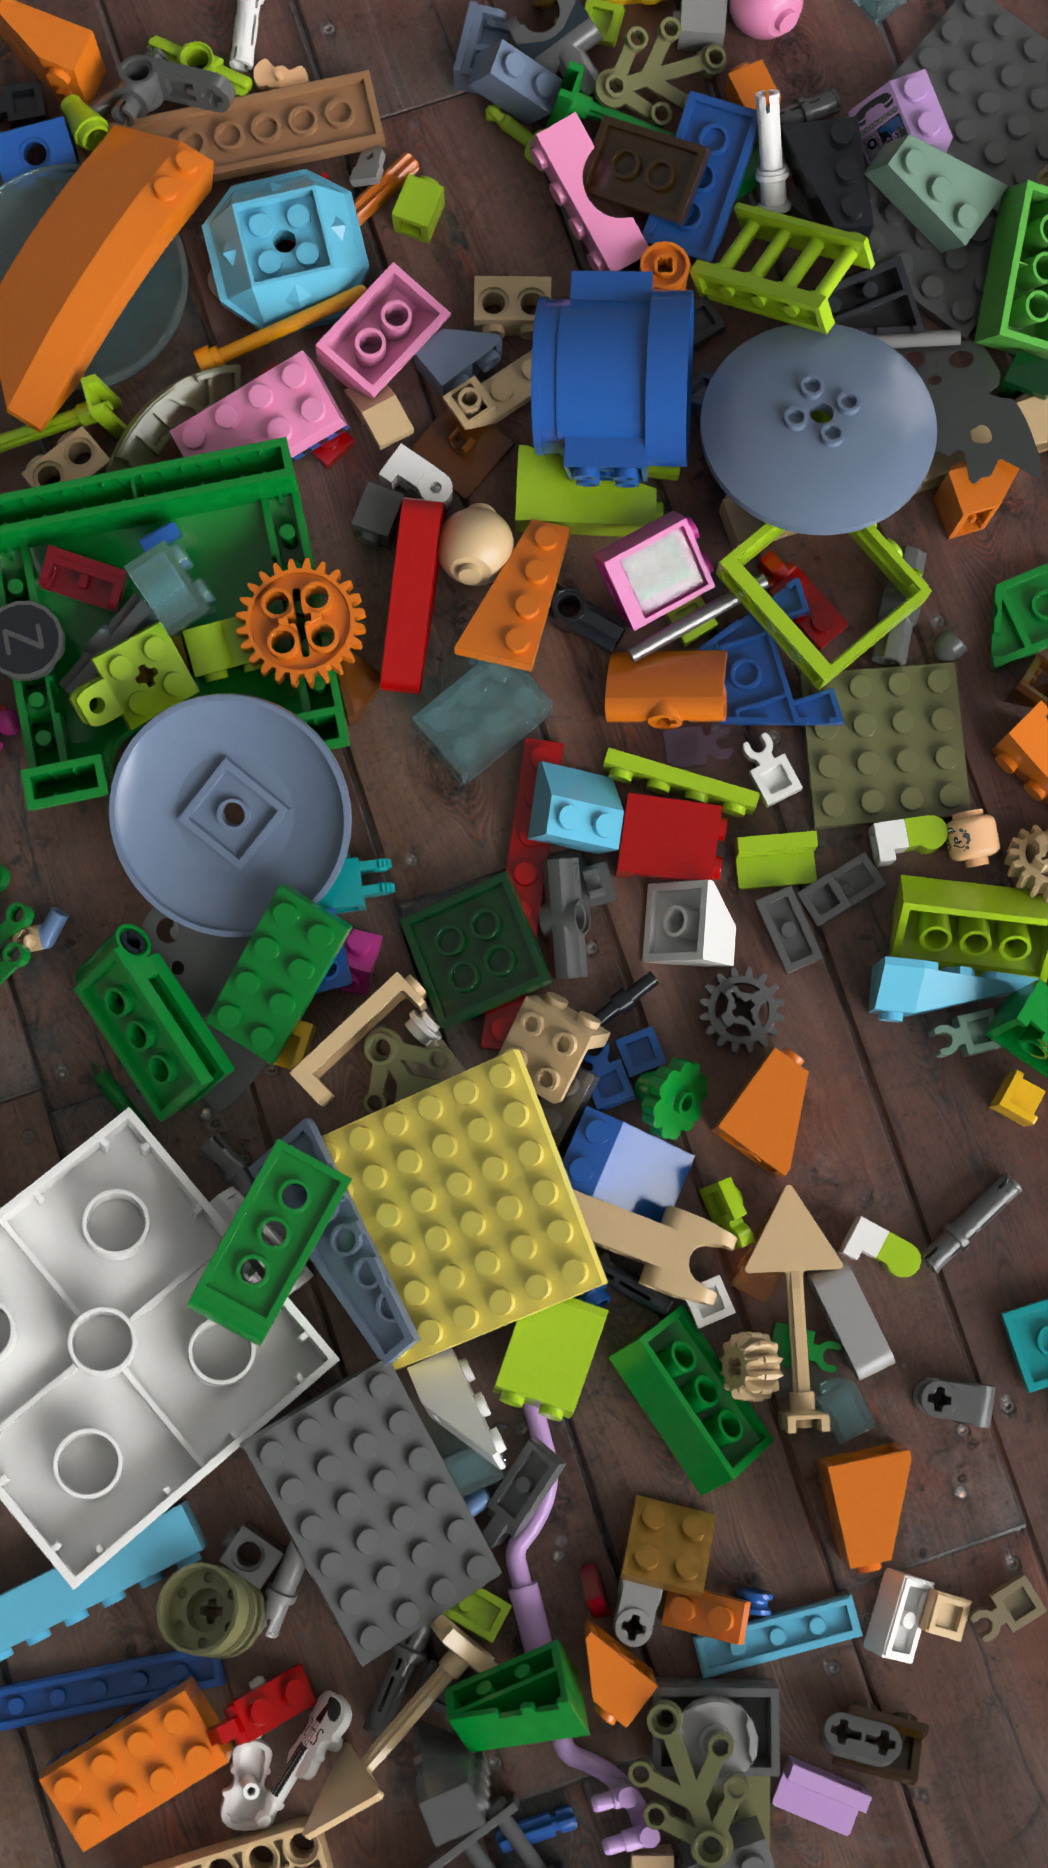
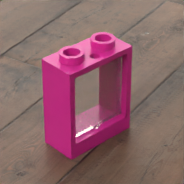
[592,510,716,631]

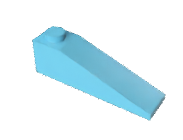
[868,956,1038,1022]

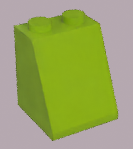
[492,1298,609,1421]

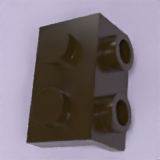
[832,1701,929,1785]

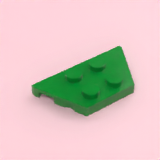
[990,563,1048,672]

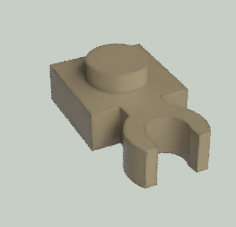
[968,1572,1047,1642]

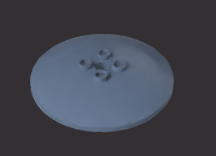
[700,324,937,535]
[109,693,352,937]

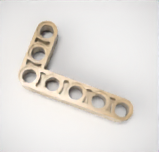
[140,1816,334,1868]

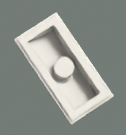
[864,1568,935,1664]

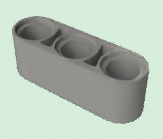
[806,1256,895,1381]

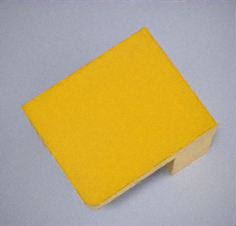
[267,1020,316,1070]
[989,1070,1046,1127]

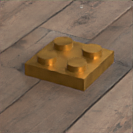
[619,1495,716,1599]

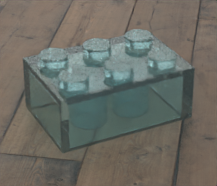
[412,660,553,787]

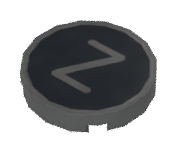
[0,601,65,681]

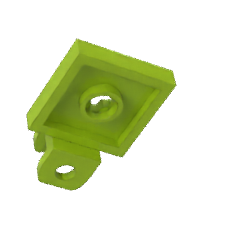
[69,621,200,730]

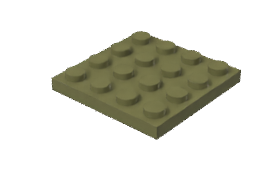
[798,662,971,830]

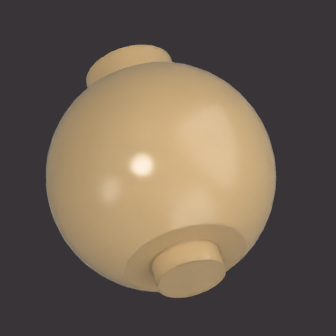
[438,503,515,586]

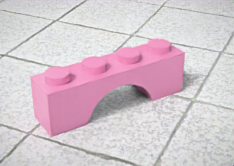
[530,112,649,271]

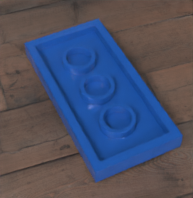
[642,90,758,263]

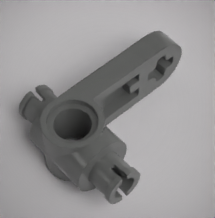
[111,47,236,127]

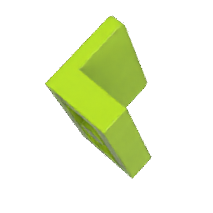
[733,831,818,890]

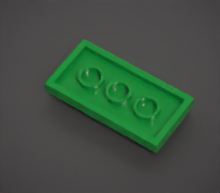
[205,884,353,1065]

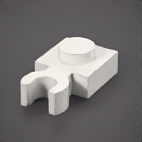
[742,733,803,808]

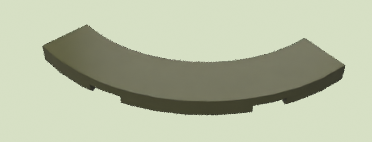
[106,364,242,473]

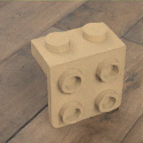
[498,992,611,1104]

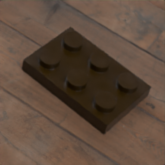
[582,115,711,227]

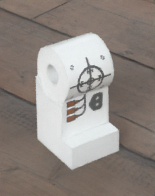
[379,443,453,509]

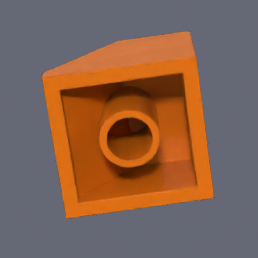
[583,1617,658,1728]

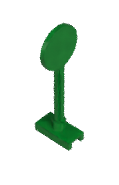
[545,60,760,201]

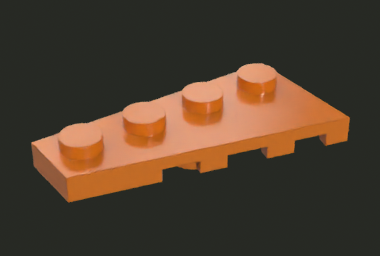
[454,519,570,672]

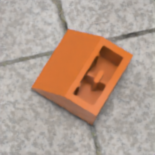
[933,459,1019,540]

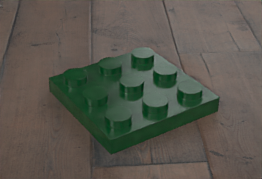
[400,871,553,1030]

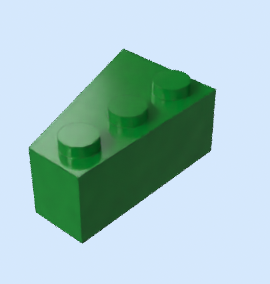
[444,1639,590,1753]

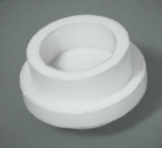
[405,1009,442,1046]

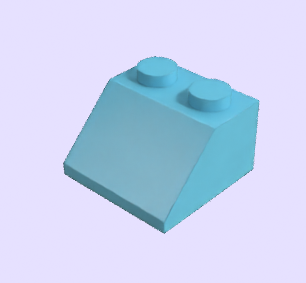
[528,761,624,855]

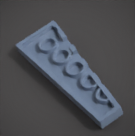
[248,1118,421,1366]

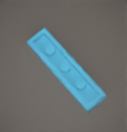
[692,1592,863,1679]

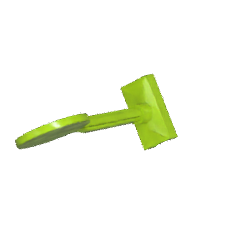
[0,374,127,453]

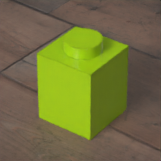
[392,174,445,244]

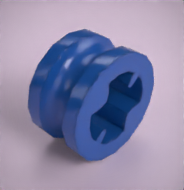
[736,1587,773,1616]

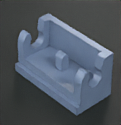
[453,0,510,94]

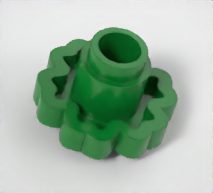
[634,1057,708,1140]

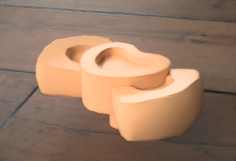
[253,58,309,91]

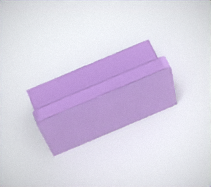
[772,1754,872,1836]

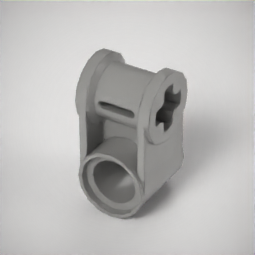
[613,1579,663,1647]

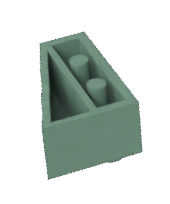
[864,134,1008,253]

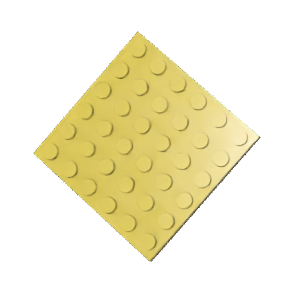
[322,1049,608,1371]

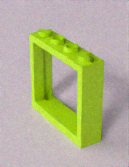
[716,523,932,691]

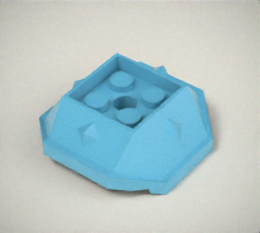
[202,169,370,333]

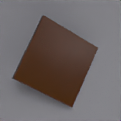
[410,406,515,501]

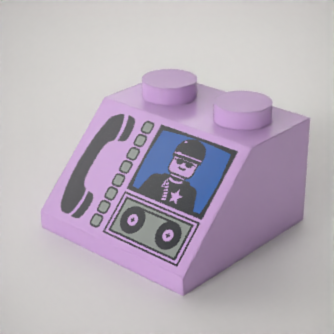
[847,69,953,168]

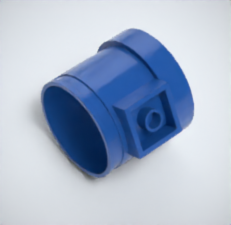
[531,271,694,488]

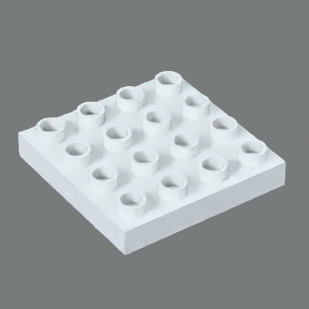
[0,1107,340,1590]

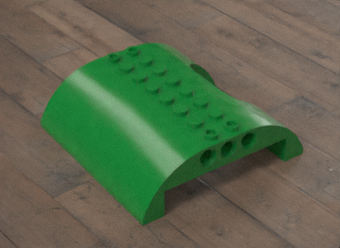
[0,437,350,811]

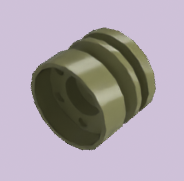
[156,1562,266,1659]

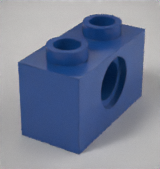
[0,116,80,191]

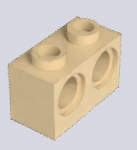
[474,276,551,340]
[21,426,110,488]

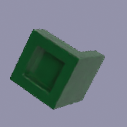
[999,349,1048,400]

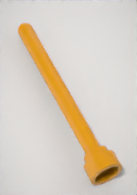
[194,285,367,370]

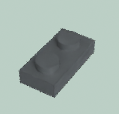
[754,886,823,975]

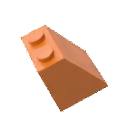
[711,1047,809,1178]
[816,1442,912,1573]

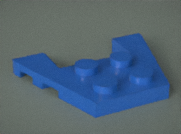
[697,578,845,726]

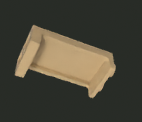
[289,972,428,1107]

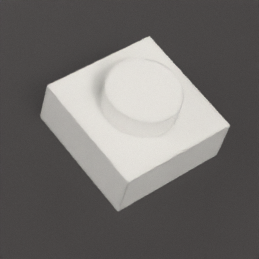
[685,1275,736,1329]

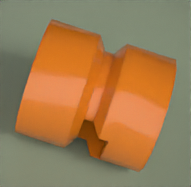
[639,241,690,290]

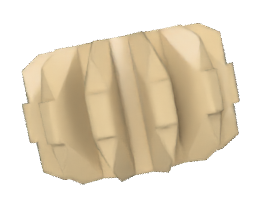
[719,1332,784,1402]

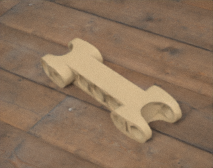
[573,1190,737,1306]

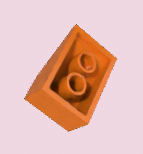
[0,0,106,105]

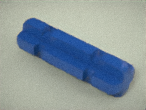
[496,1804,577,1853]

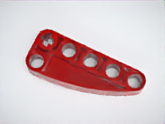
[380,497,446,695]

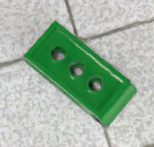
[73,924,235,1122]
[186,1139,352,1347]

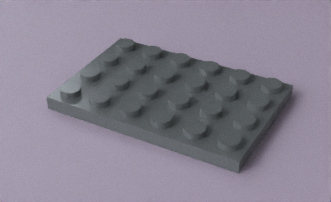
[239,1358,502,1667]

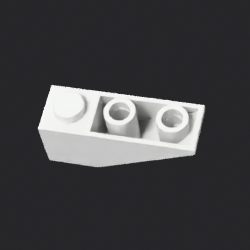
[407,1348,507,1470]

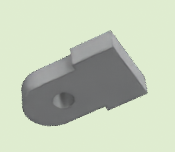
[349,145,386,187]

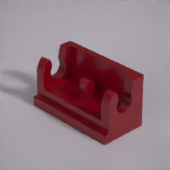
[39,545,131,613]

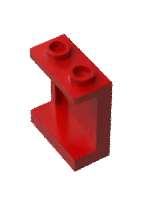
[615,793,728,882]

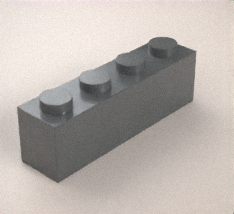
[411,1719,491,1847]

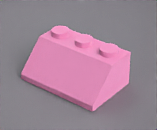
[315,262,451,399]

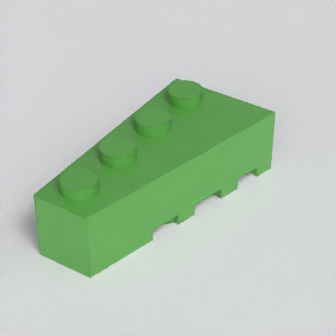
[974,180,1048,360]

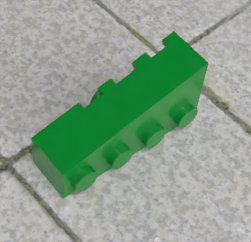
[984,979,1048,1079]

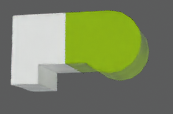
[868,815,948,868]
[838,1216,921,1277]

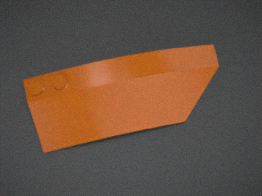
[0,125,214,433]

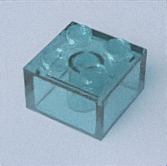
[124,540,217,636]

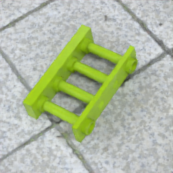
[689,202,875,335]

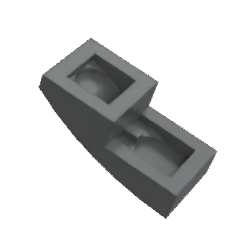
[797,852,886,927]

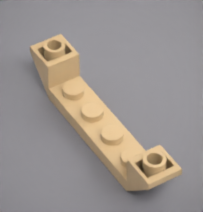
[443,350,532,430]

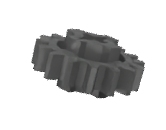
[698,967,785,1054]

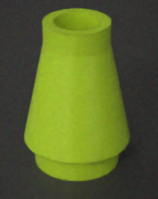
[60,94,109,152]

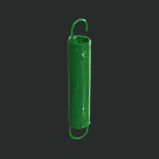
[91,1062,151,1129]

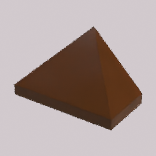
[331,641,381,726]
[1003,653,1048,708]

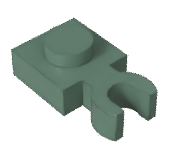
[928,1008,1002,1058]

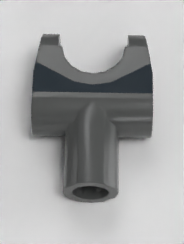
[506,0,603,101]

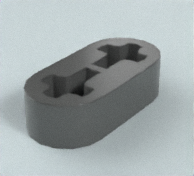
[820,1712,902,1767]

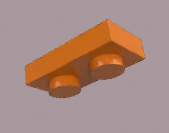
[662,1590,751,1645]

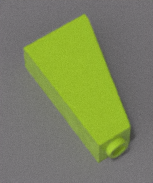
[515,445,664,537]

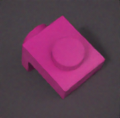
[339,928,383,995]

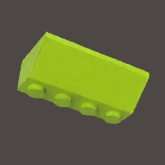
[889,875,1048,984]

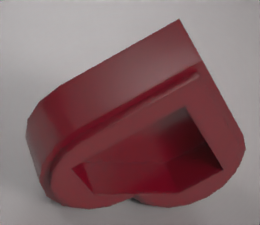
[580,1562,611,1619]

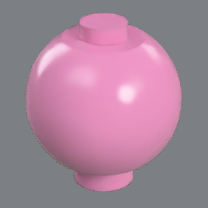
[728,0,803,40]

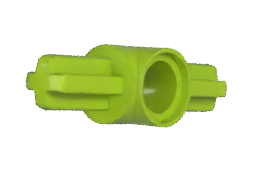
[147,36,252,97]

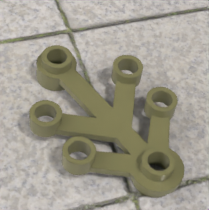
[594,17,727,128]
[363,1027,452,1114]
[628,1700,750,1868]

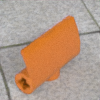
[605,650,728,730]

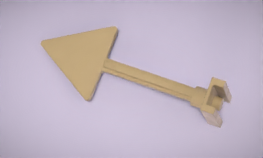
[744,1185,843,1433]
[302,1613,498,1840]

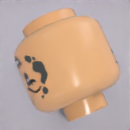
[946,809,1000,868]

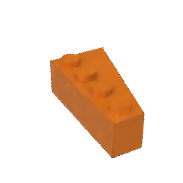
[991,700,1048,805]

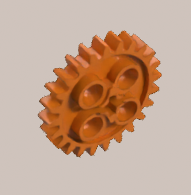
[236,558,366,689]

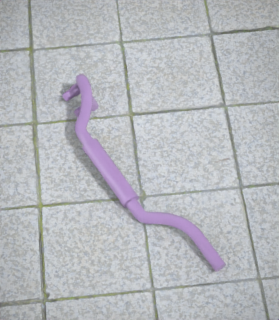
[505,1403,660,1855]

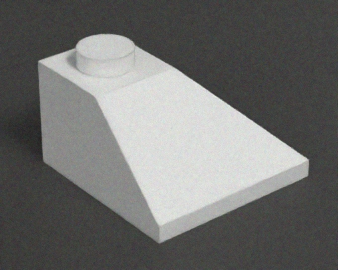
[642,880,736,967]

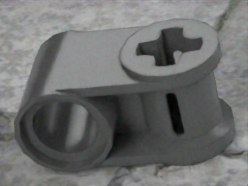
[912,1377,996,1428]

